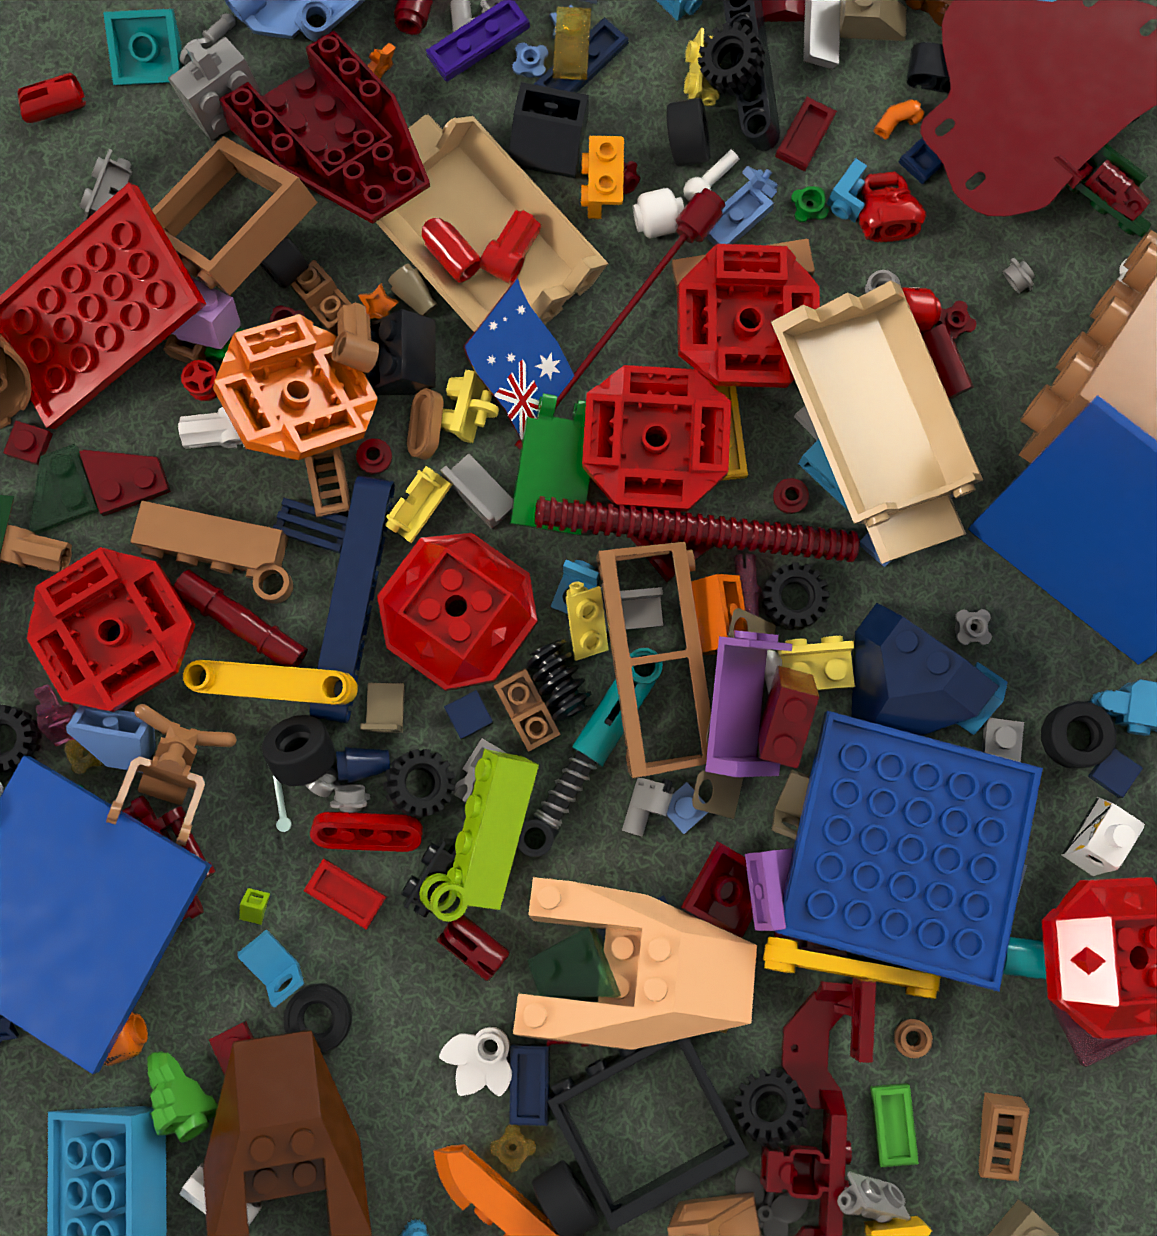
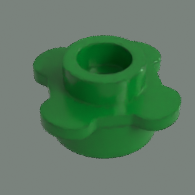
[791,186,829,223]

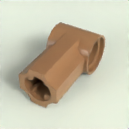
[332,302,379,373]
[0,525,72,573]

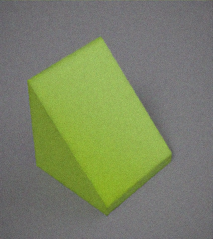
[239,888,270,925]

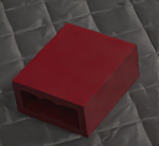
[758,665,819,769]

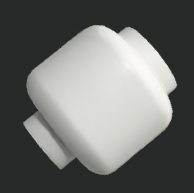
[632,188,684,238]

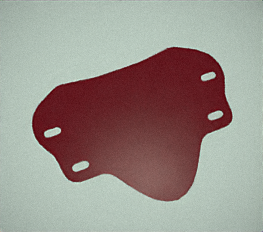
[920,0,1157,217]

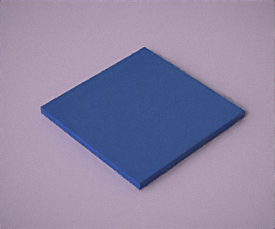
[968,395,1157,665]
[775,711,1043,991]
[0,756,212,1074]

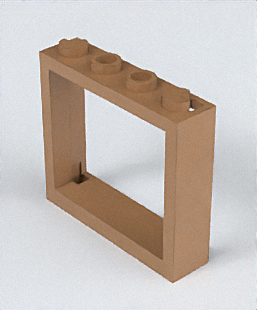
[152,136,318,296]

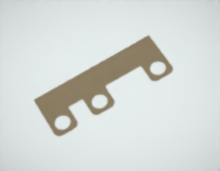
[692,608,776,819]

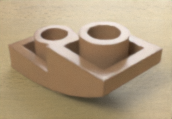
[290,260,351,335]
[493,668,561,752]

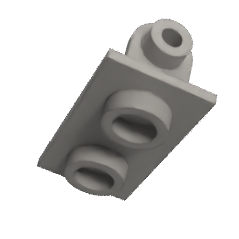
[79,149,132,221]
[838,1172,911,1223]

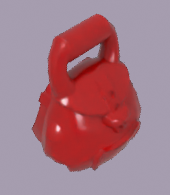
[859,172,926,242]

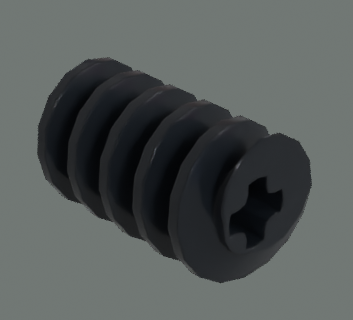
[527,639,594,722]

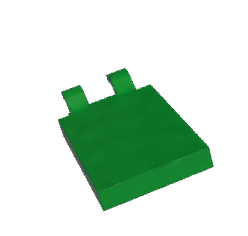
[509,393,590,536]

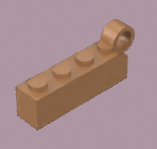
[130,500,293,604]

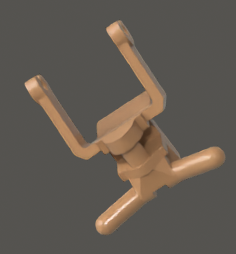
[106,704,237,846]

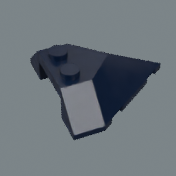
[851,603,999,736]

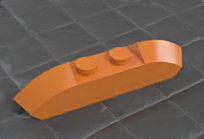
[434,1144,559,1236]

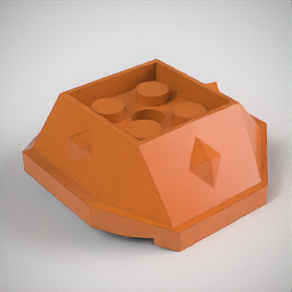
[213,314,378,460]

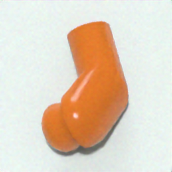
[874,99,925,139]

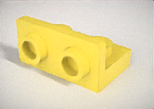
[776,636,855,691]

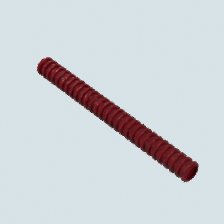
[535,496,860,562]

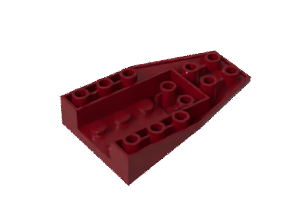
[219,30,431,224]

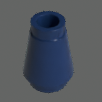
[336,747,390,783]

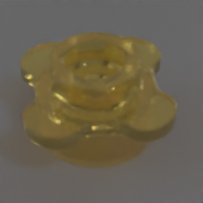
[64,740,104,774]
[490,1124,536,1172]

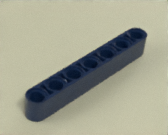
[310,476,395,724]

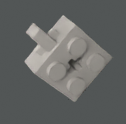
[168,37,263,141]

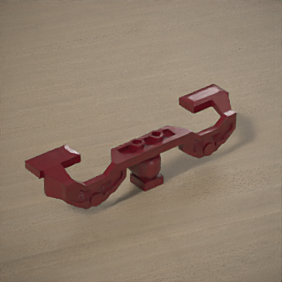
[760,977,876,1236]

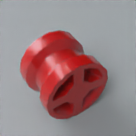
[181,360,218,402]

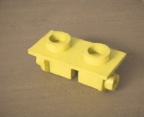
[684,28,721,106]
[385,466,452,543]
[566,582,609,661]

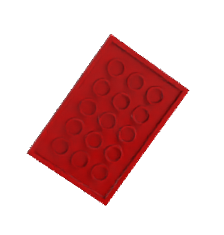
[0,183,207,429]

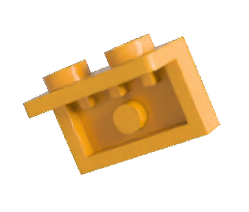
[581,136,624,219]

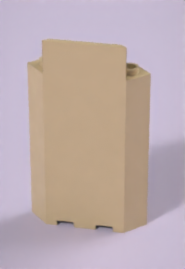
[376,114,609,332]
[771,281,983,564]

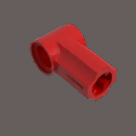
[479,210,541,284]

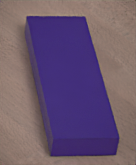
[426,0,530,82]

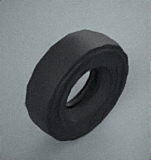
[283,983,352,1053]

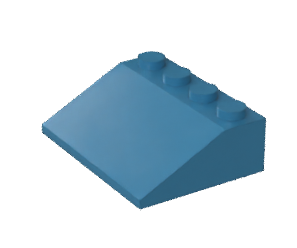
[47,1106,167,1236]

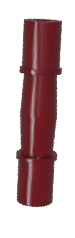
[173,569,308,667]

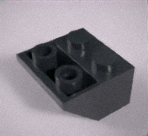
[509,82,589,178]
[363,309,436,395]

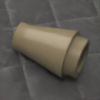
[388,264,438,316]

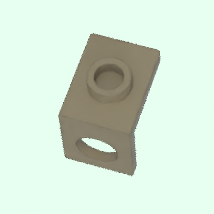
[360,683,405,733]
[772,769,810,840]

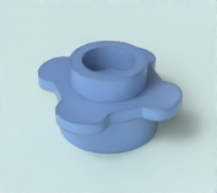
[512,42,548,78]

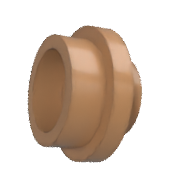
[894,1019,933,1058]

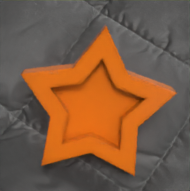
[367,43,396,79]
[358,283,399,319]

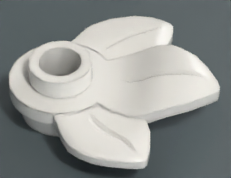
[439,1027,512,1096]

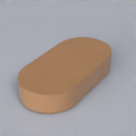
[407,388,443,460]

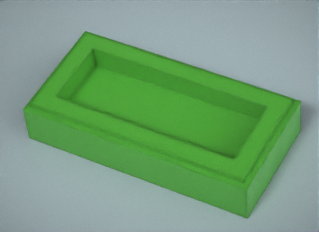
[870,1083,919,1167]

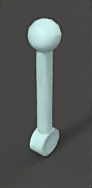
[267,764,292,832]

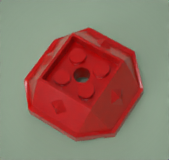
[677,244,820,388]
[582,365,732,512]
[377,533,538,691]
[27,547,196,712]
[1042,877,1157,1039]

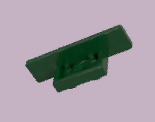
[1065,144,1152,237]

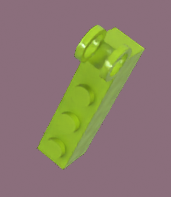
[419,749,539,921]

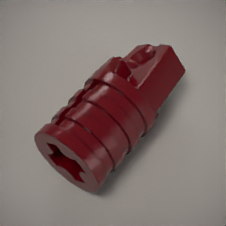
[1084,159,1150,220]

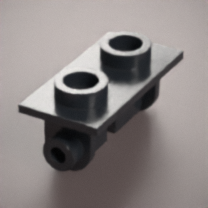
[401,838,456,918]

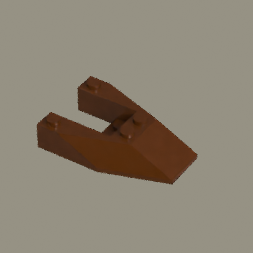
[203,1030,372,1236]

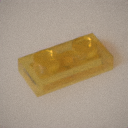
[553,7,591,80]

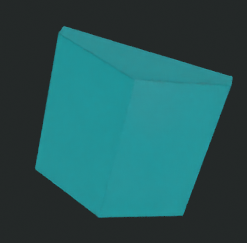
[103,9,182,85]

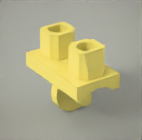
[441,370,499,443]

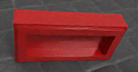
[303,858,387,930]

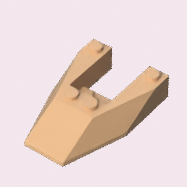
[513,877,757,1050]

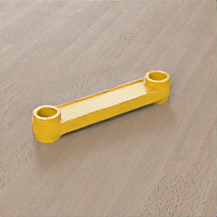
[183,660,358,705]
[763,937,940,999]

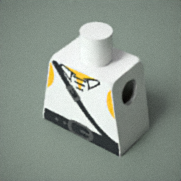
[1061,797,1145,876]

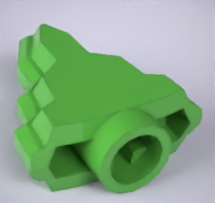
[147,1051,218,1142]

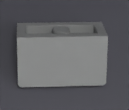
[440,453,513,530]
[602,587,663,632]

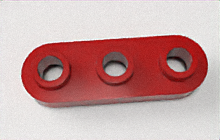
[310,812,423,852]

